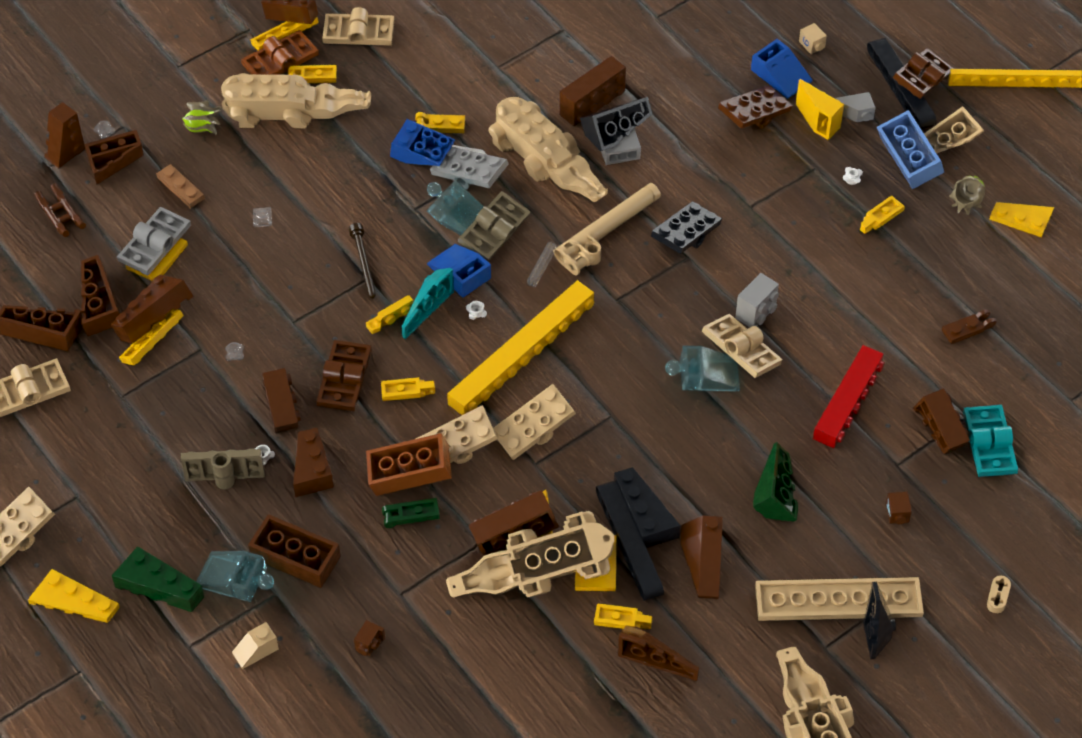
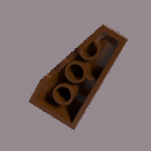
[680,515,723,599]
[618,625,699,681]

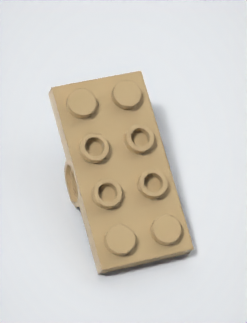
[322,7,394,45]
[702,314,783,378]
[0,358,71,417]
[493,384,576,460]
[416,405,498,464]
[0,487,55,567]

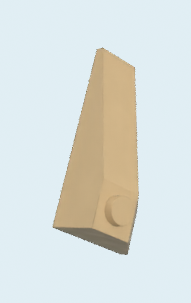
[924,106,984,154]

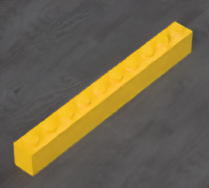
[447,280,594,415]

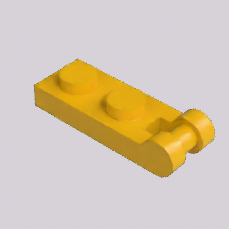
[288,65,337,83]
[415,112,465,133]

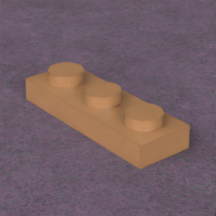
[156,164,205,209]

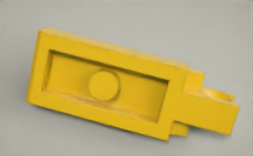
[860,196,905,234]
[366,295,413,334]
[381,377,435,401]
[594,603,652,629]

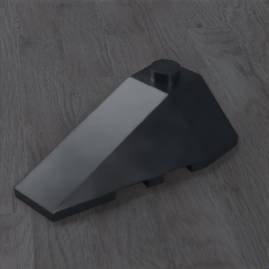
[580,97,653,151]
[863,581,896,660]

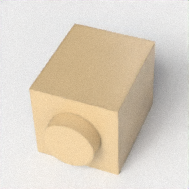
[799,23,827,54]

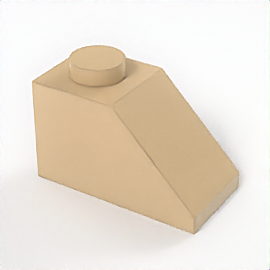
[232,622,279,669]

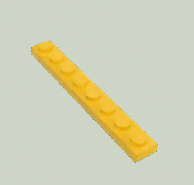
[948,69,1082,88]

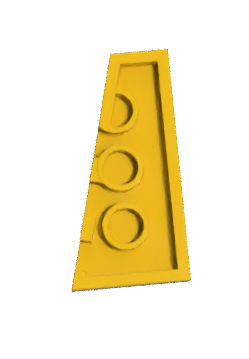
[28,569,120,623]

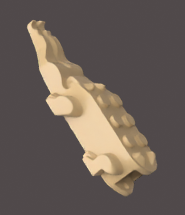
[221,73,371,128]
[489,97,608,202]
[446,511,615,598]
[776,647,854,738]

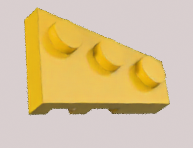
[989,202,1054,238]

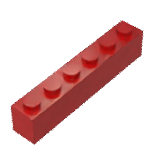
[813,345,885,448]

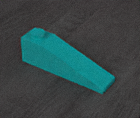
[402,268,454,339]

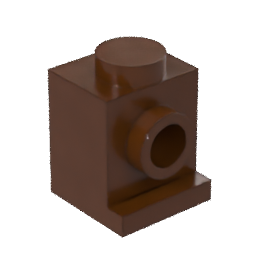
[354,620,385,656]

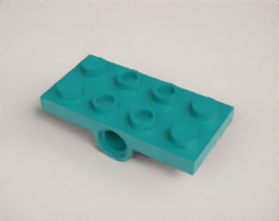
[963,405,1018,477]

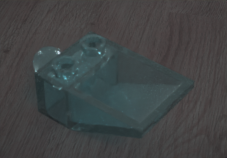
[427,180,484,235]
[665,346,740,391]
[196,551,274,602]

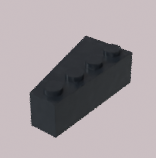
[614,467,681,548]

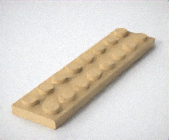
[755,577,924,621]

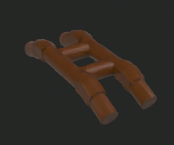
[34,183,86,237]

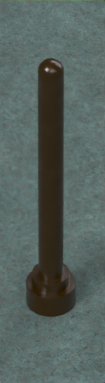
[348,223,376,299]

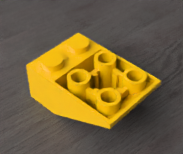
[796,79,844,140]

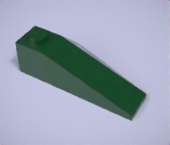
[753,442,798,522]

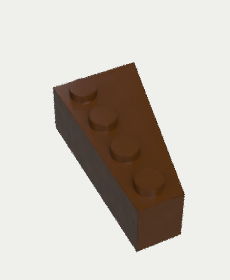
[111,275,194,344]
[0,305,83,351]

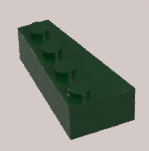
[112,546,204,612]

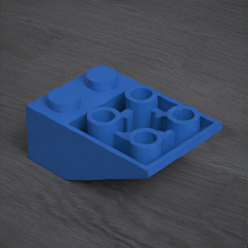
[751,39,813,99]
[390,119,455,166]
[427,244,491,298]

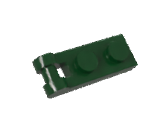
[382,498,440,528]

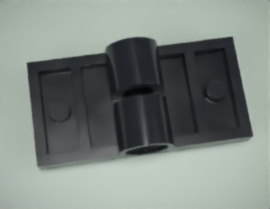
[651,201,722,254]

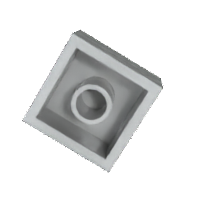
[735,273,779,328]

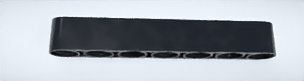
[867,38,937,130]
[596,480,664,601]

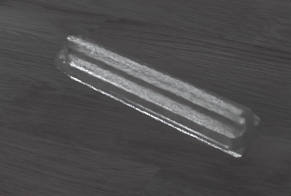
[527,242,557,287]

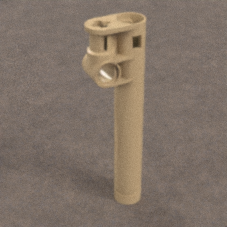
[553,183,661,275]

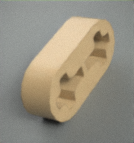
[987,576,1011,614]

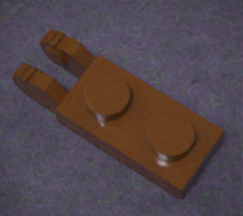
[942,309,997,344]

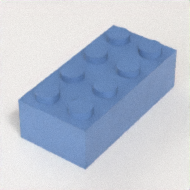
[877,110,944,189]

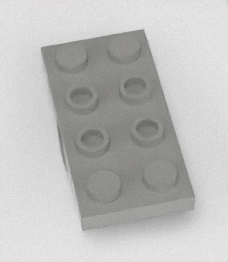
[430,147,509,190]
[117,207,191,275]

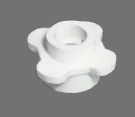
[843,167,863,185]
[466,301,487,320]
[255,445,275,465]

